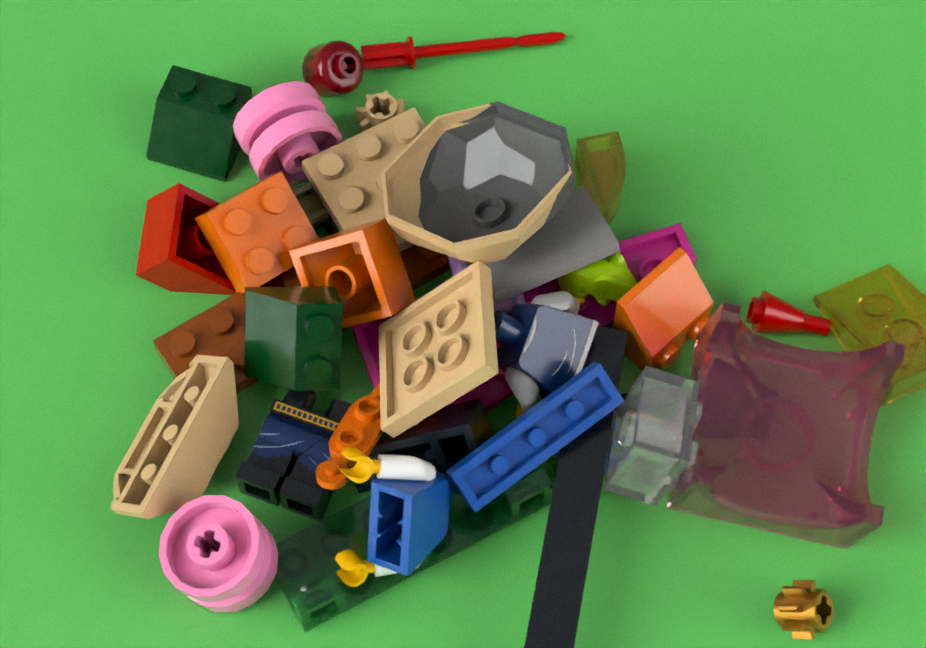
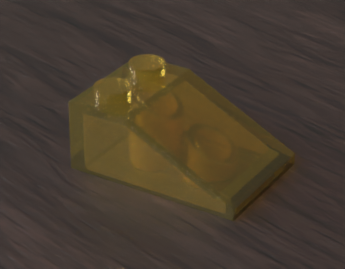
[813,264,926,407]

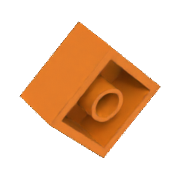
[194,171,319,293]

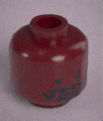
[302,40,364,97]

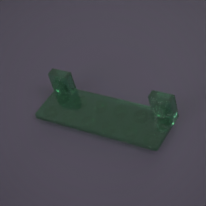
[275,428,553,633]

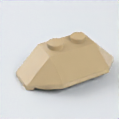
[111,354,239,519]

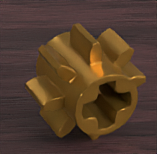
[773,580,834,640]

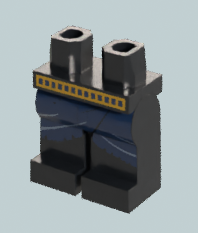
[235,390,352,522]

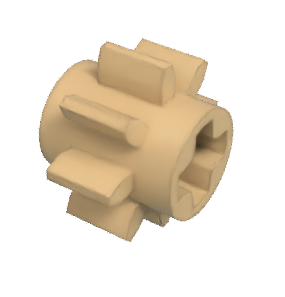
[356,90,404,133]

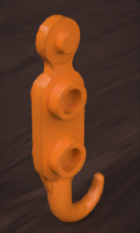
[316,383,383,490]

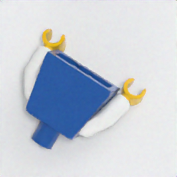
[335,447,456,587]

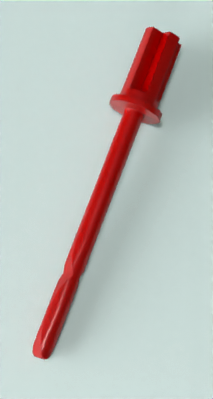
[360,32,566,70]

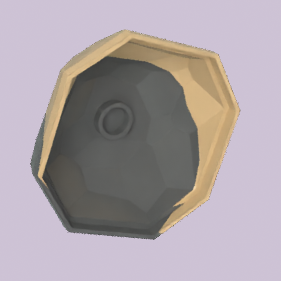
[381,101,576,264]

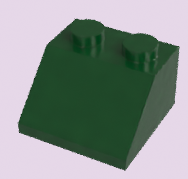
[146,65,253,182]
[244,286,343,391]

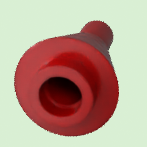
[747,290,831,336]

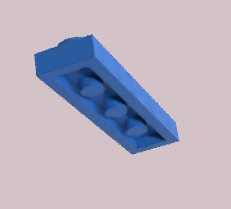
[445,362,624,512]

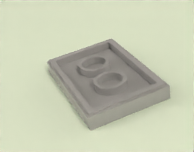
[485,186,620,304]

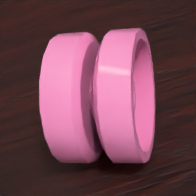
[233,81,342,186]
[159,495,279,612]

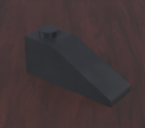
[348,398,495,493]

